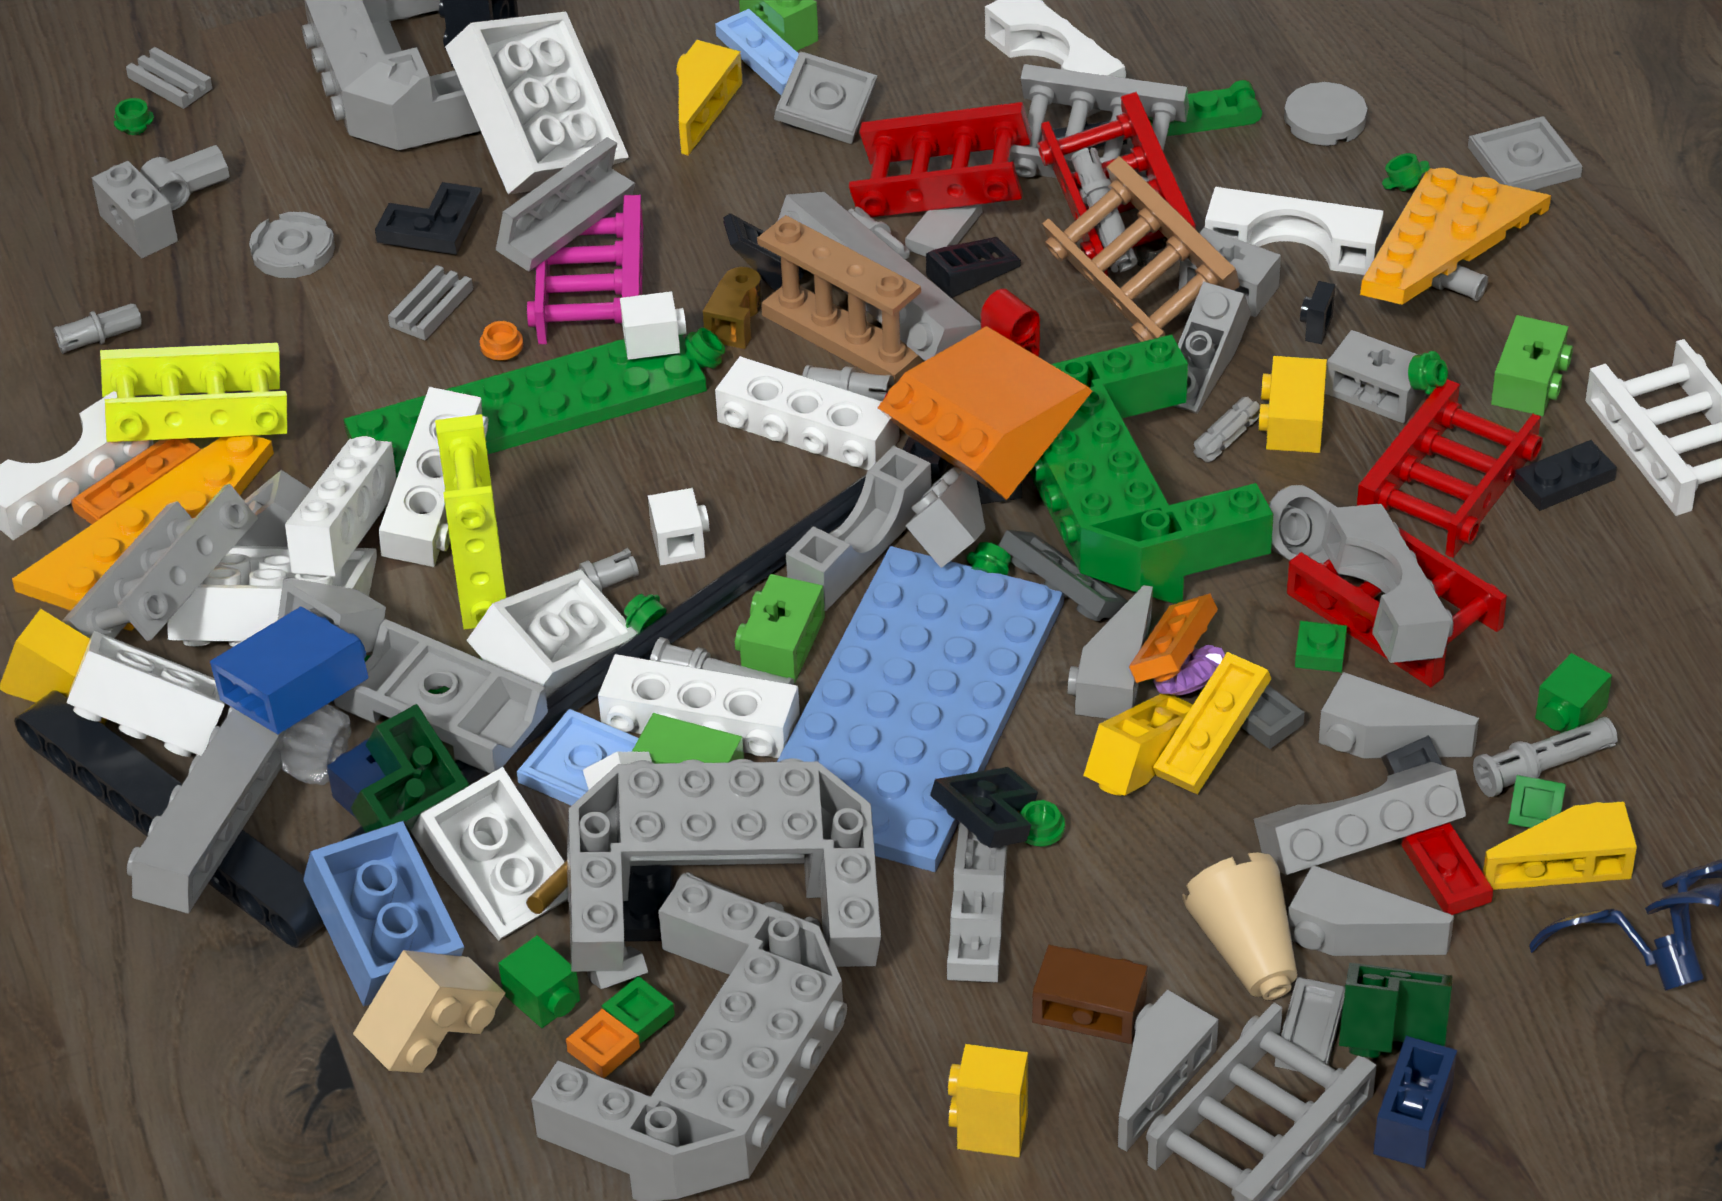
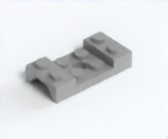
[334,619,548,774]

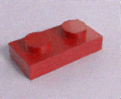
[1402,822,1493,915]

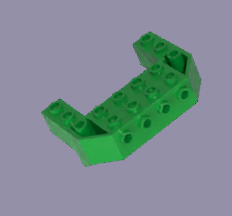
[1029,334,1274,604]

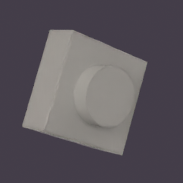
[587,944,648,989]

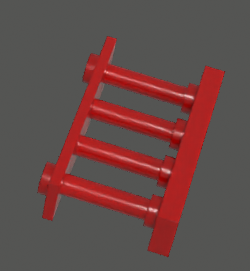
[1037,92,1196,276]
[849,102,1032,217]
[1357,379,1543,558]
[1287,504,1507,688]

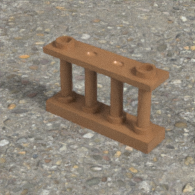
[1042,156,1240,342]
[757,215,923,386]

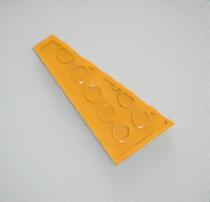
[1360,168,1551,305]
[12,435,274,631]

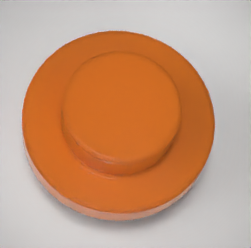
[480,321,523,361]

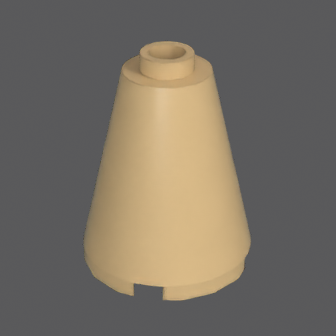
[1182,852,1297,1000]

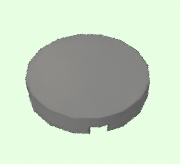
[1284,82,1367,146]
[249,212,335,278]

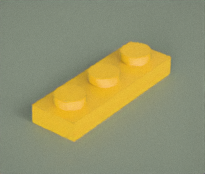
[1153,652,1271,795]

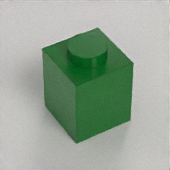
[1535,653,1612,733]
[498,935,580,1029]

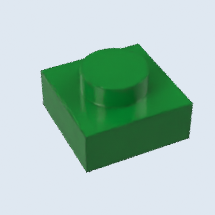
[1295,621,1347,673]
[1508,774,1566,828]
[601,976,675,1044]

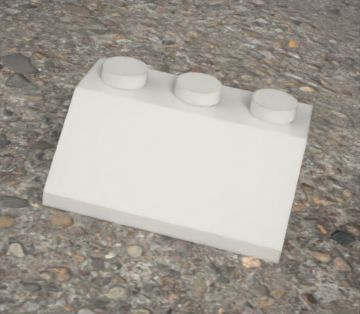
[66,631,225,757]

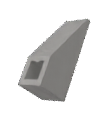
[1173,281,1251,414]
[905,468,985,568]

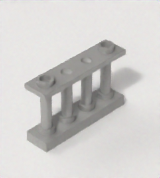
[1009,64,1189,182]
[62,484,259,641]
[1146,1002,1376,1201]

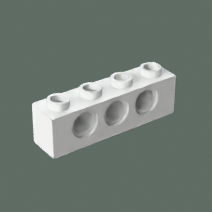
[715,357,900,470]
[379,387,488,567]
[285,436,396,577]
[598,654,800,758]

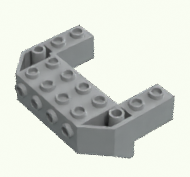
[302,0,481,150]
[567,758,881,972]
[532,875,847,1201]

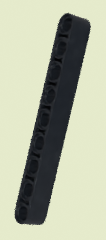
[14,690,325,948]

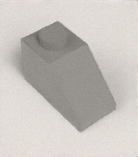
[235,470,311,547]
[278,578,386,653]

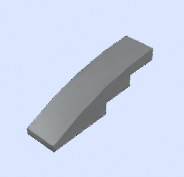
[947,823,1008,982]

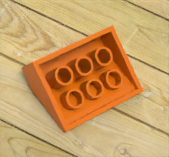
[877,326,1092,500]

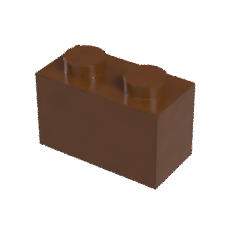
[1032,944,1148,1044]

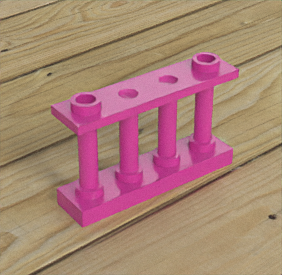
[527,195,644,344]

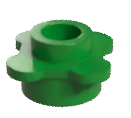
[1382,153,1430,191]

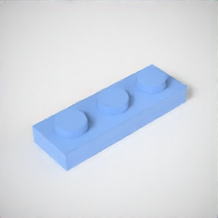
[715,9,799,96]

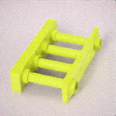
[100,343,287,442]
[435,414,506,630]

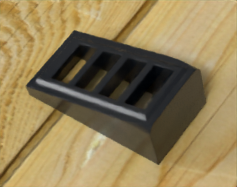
[723,213,804,291]
[926,237,1021,298]

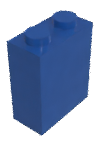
[210,606,369,735]

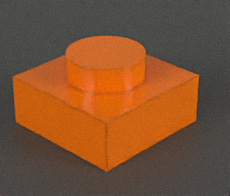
[566,1009,640,1078]

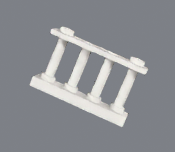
[1585,339,1722,516]

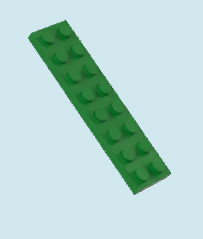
[343,335,707,480]

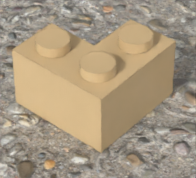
[353,950,505,1073]

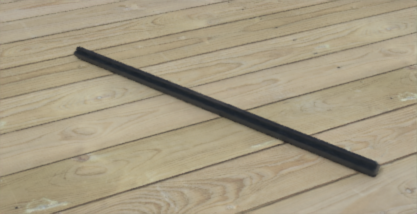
[339,475,866,842]

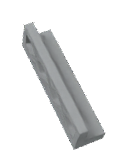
[496,137,635,272]

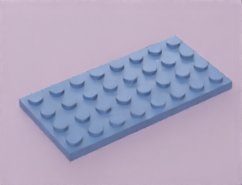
[777,546,1064,872]

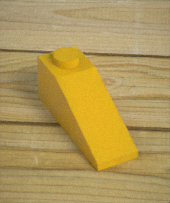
[676,40,743,156]
[1083,694,1193,796]
[1483,802,1637,890]

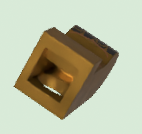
[703,267,762,349]

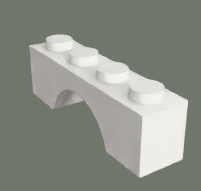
[985,0,1126,117]
[1205,187,1384,275]
[0,391,154,540]

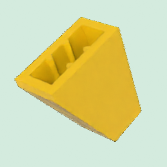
[0,609,108,724]

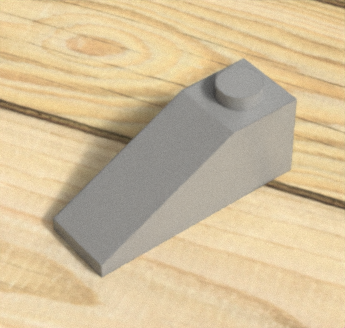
[1068,585,1153,719]
[1319,672,1479,758]
[1288,865,1454,956]
[1118,990,1218,1152]

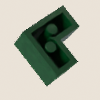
[350,704,469,833]
[1339,963,1453,1058]

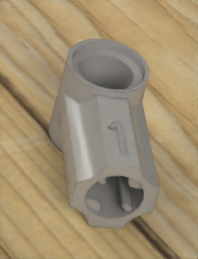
[140,145,230,210]

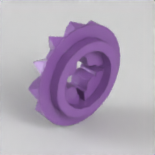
[1153,645,1225,695]

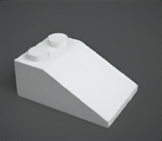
[467,570,638,697]
[411,767,568,941]

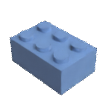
[303,821,464,1006]

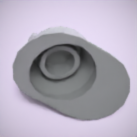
[1269,485,1342,576]

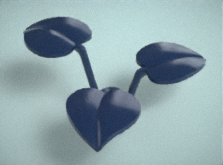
[1529,859,1722,990]

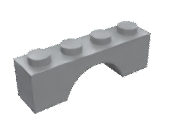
[786,446,931,611]
[1322,504,1453,663]
[1254,762,1466,875]

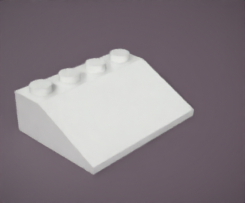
[445,12,629,195]
[167,546,377,647]

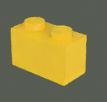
[1258,356,1327,453]
[948,1044,1028,1158]

